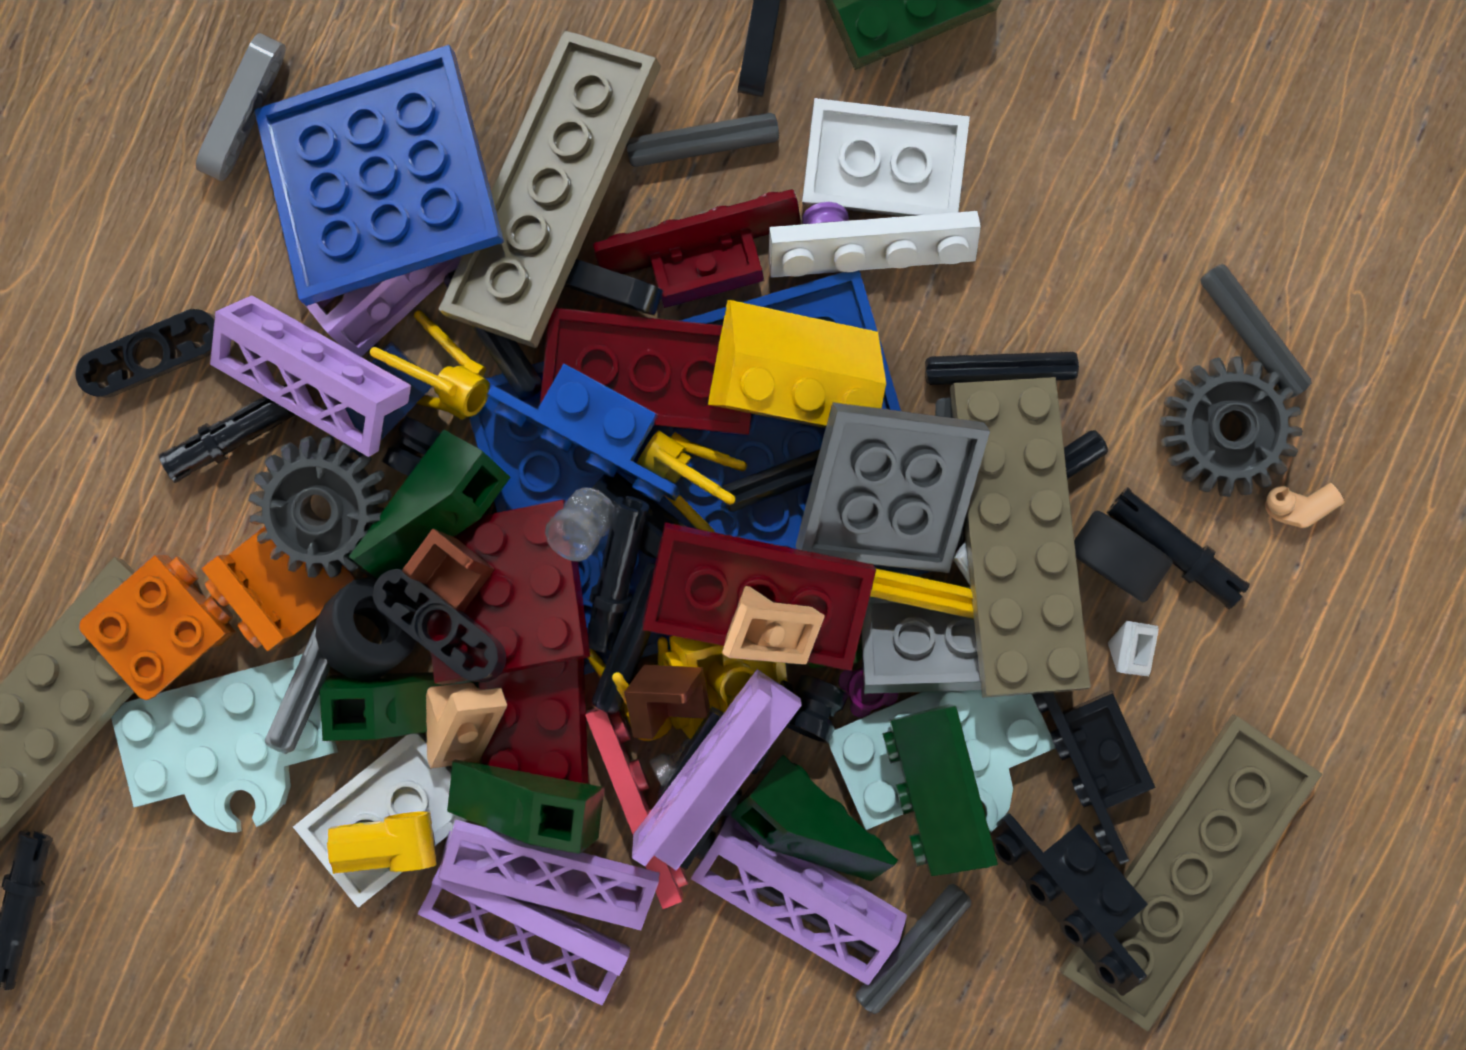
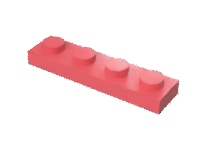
[585,707,688,909]

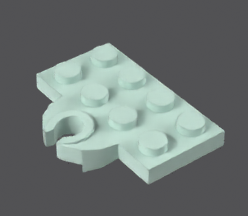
[111,654,338,832]
[828,690,1056,832]

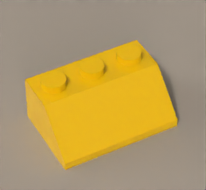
[708,300,886,428]

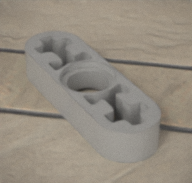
[196,33,286,181]

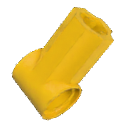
[327,811,437,874]

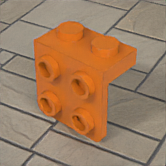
[201,526,356,651]
[79,555,236,700]

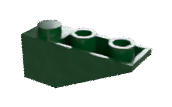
[349,430,511,580]
[320,672,479,741]
[730,755,898,881]
[447,759,605,854]

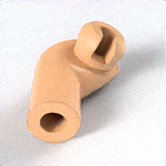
[1265,482,1344,528]

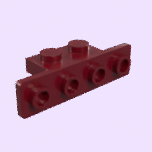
[593,189,801,308]

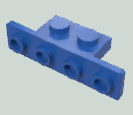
[487,364,680,503]

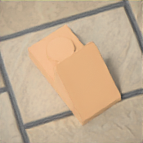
[722,586,825,664]
[426,683,507,769]

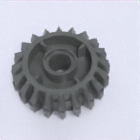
[1159,356,1303,497]
[248,436,392,578]

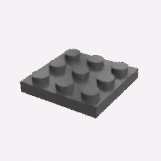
[795,402,990,573]

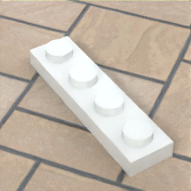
[768,211,981,278]

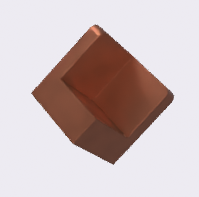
[402,529,495,612]
[624,665,710,739]

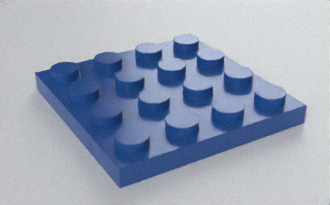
[254,45,504,306]

